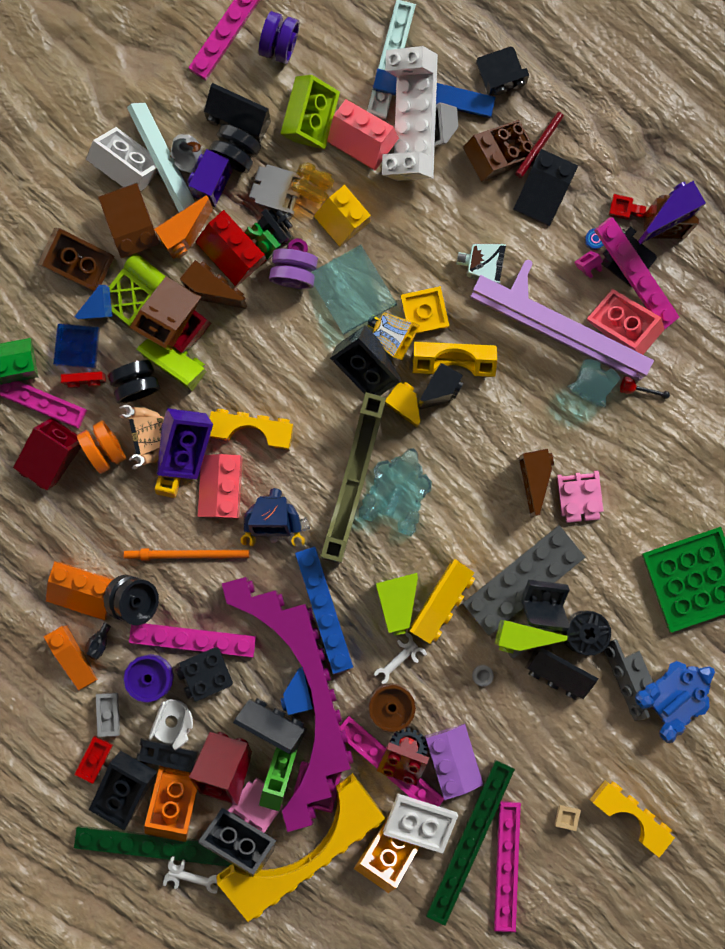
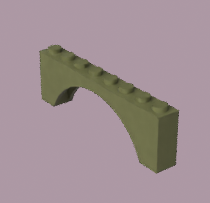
[321,392,386,563]

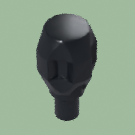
[84,623,111,660]

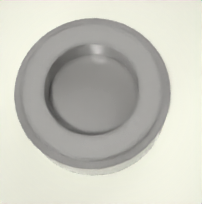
[472,665,494,686]

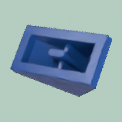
[74,285,112,319]

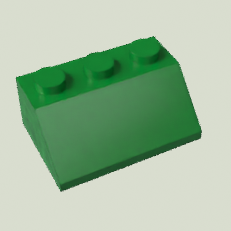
[0,338,39,385]

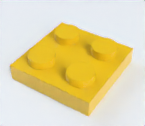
[400,286,450,334]

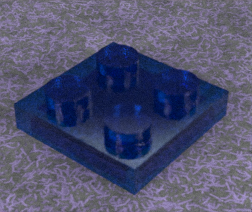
[53,324,100,369]

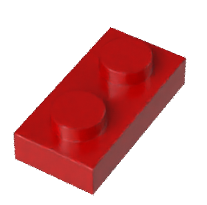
[61,371,106,388]
[74,736,113,784]

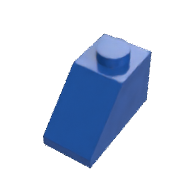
[280,667,313,715]

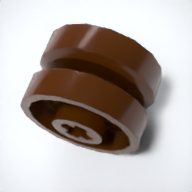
[369,683,416,732]

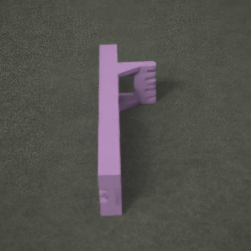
[470,260,654,381]

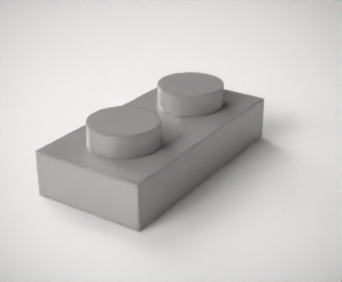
[96,693,120,737]

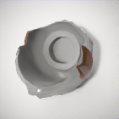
[170,134,202,173]

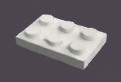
[383,794,458,854]

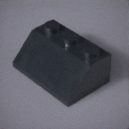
[204,83,271,143]
[418,363,464,410]
[525,647,599,700]
[233,698,307,754]
[198,808,276,876]

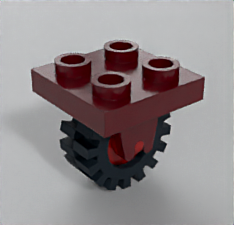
[377,728,429,786]

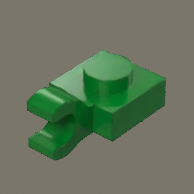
[245,223,281,260]

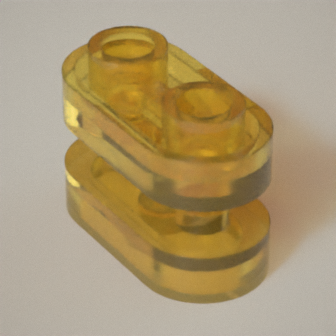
[291,162,334,205]

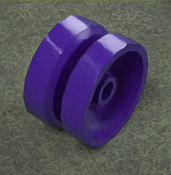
[258,11,300,64]
[123,654,174,702]

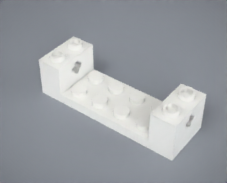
[382,46,438,181]

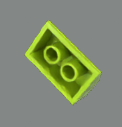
[280,74,340,149]
[136,339,207,391]

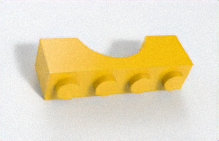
[413,342,497,377]
[209,409,294,450]
[589,780,675,858]

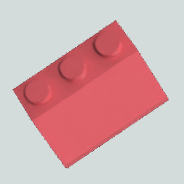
[327,99,399,171]
[198,454,243,519]

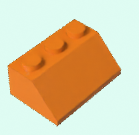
[46,561,113,620]

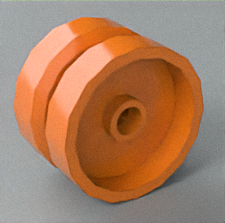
[77,420,126,474]

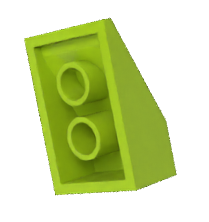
[494,619,568,654]

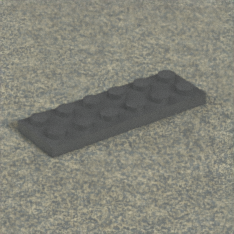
[463,525,586,636]

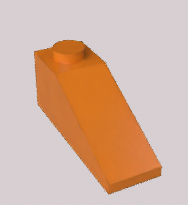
[44,625,98,690]

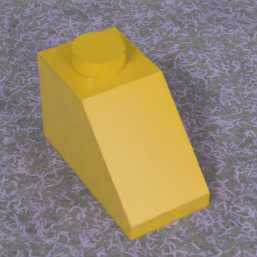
[385,382,420,427]

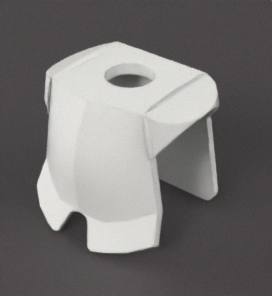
[149,699,193,750]

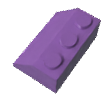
[425,724,483,800]

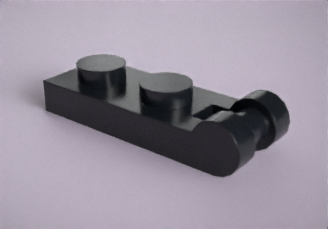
[136,738,198,773]

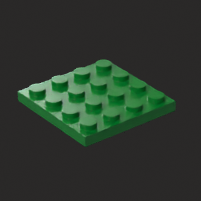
[641,527,725,633]

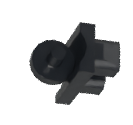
[257,209,294,244]

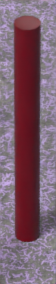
[515,112,564,178]

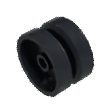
[209,124,261,173]
[107,360,160,404]
[104,574,159,626]

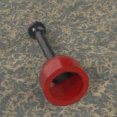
[620,377,670,399]

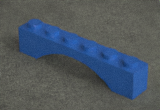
[295,547,354,674]

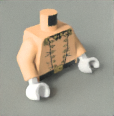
[119,405,164,469]

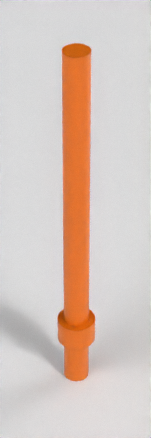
[124,548,249,561]

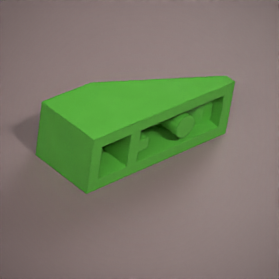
[259,747,298,811]

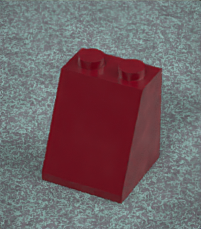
[13,418,81,490]
[189,732,252,805]

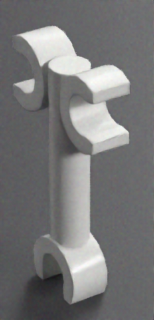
[374,632,427,684]
[163,857,218,894]

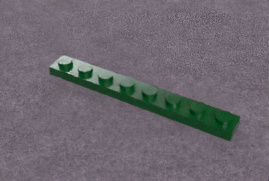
[426,759,515,926]
[74,826,232,867]

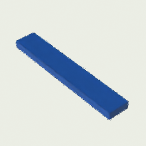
[373,68,496,118]

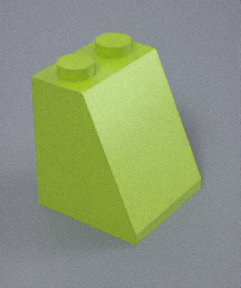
[376,573,418,636]

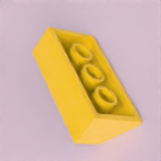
[409,559,475,644]

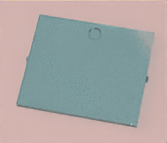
[311,245,397,335]

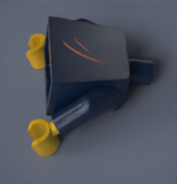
[241,488,305,547]

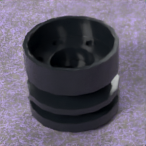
[562,611,611,655]

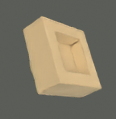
[555,804,581,831]

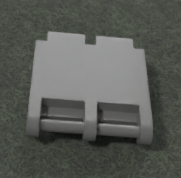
[249,164,306,216]

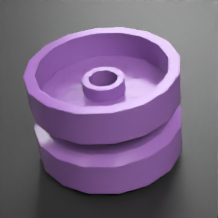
[269,248,318,289]

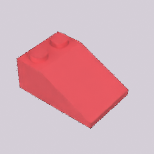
[587,289,664,354]

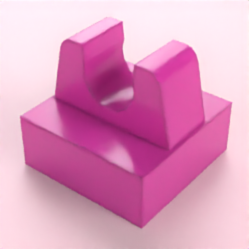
[574,251,603,278]

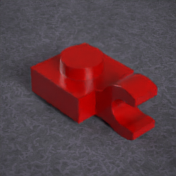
[608,194,647,220]

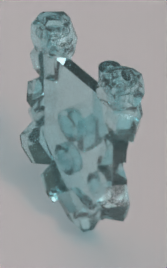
[359,448,432,536]

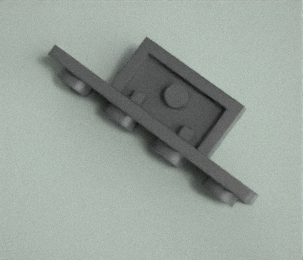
[604,639,653,721]

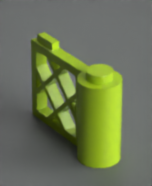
[109,253,166,326]

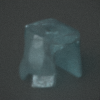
[567,359,621,408]

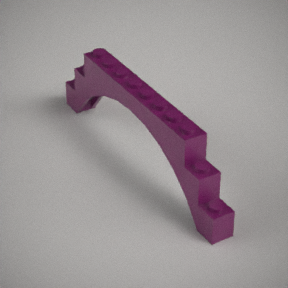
[222,577,354,832]

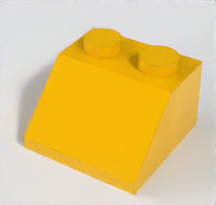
[314,185,371,247]

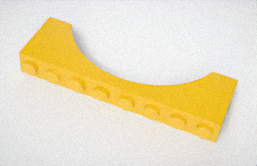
[216,773,385,922]

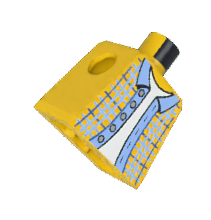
[368,312,420,360]

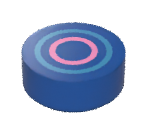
[585,228,604,250]

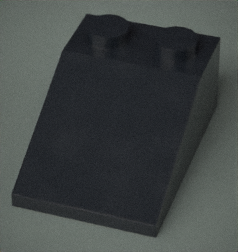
[513,149,578,227]
[330,325,401,396]
[89,751,157,831]

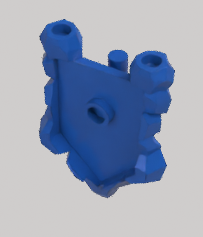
[635,661,715,743]

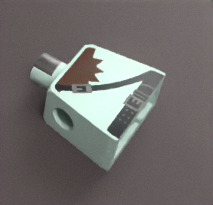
[456,244,506,284]

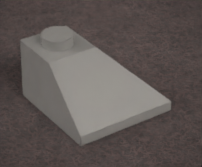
[434,102,458,148]

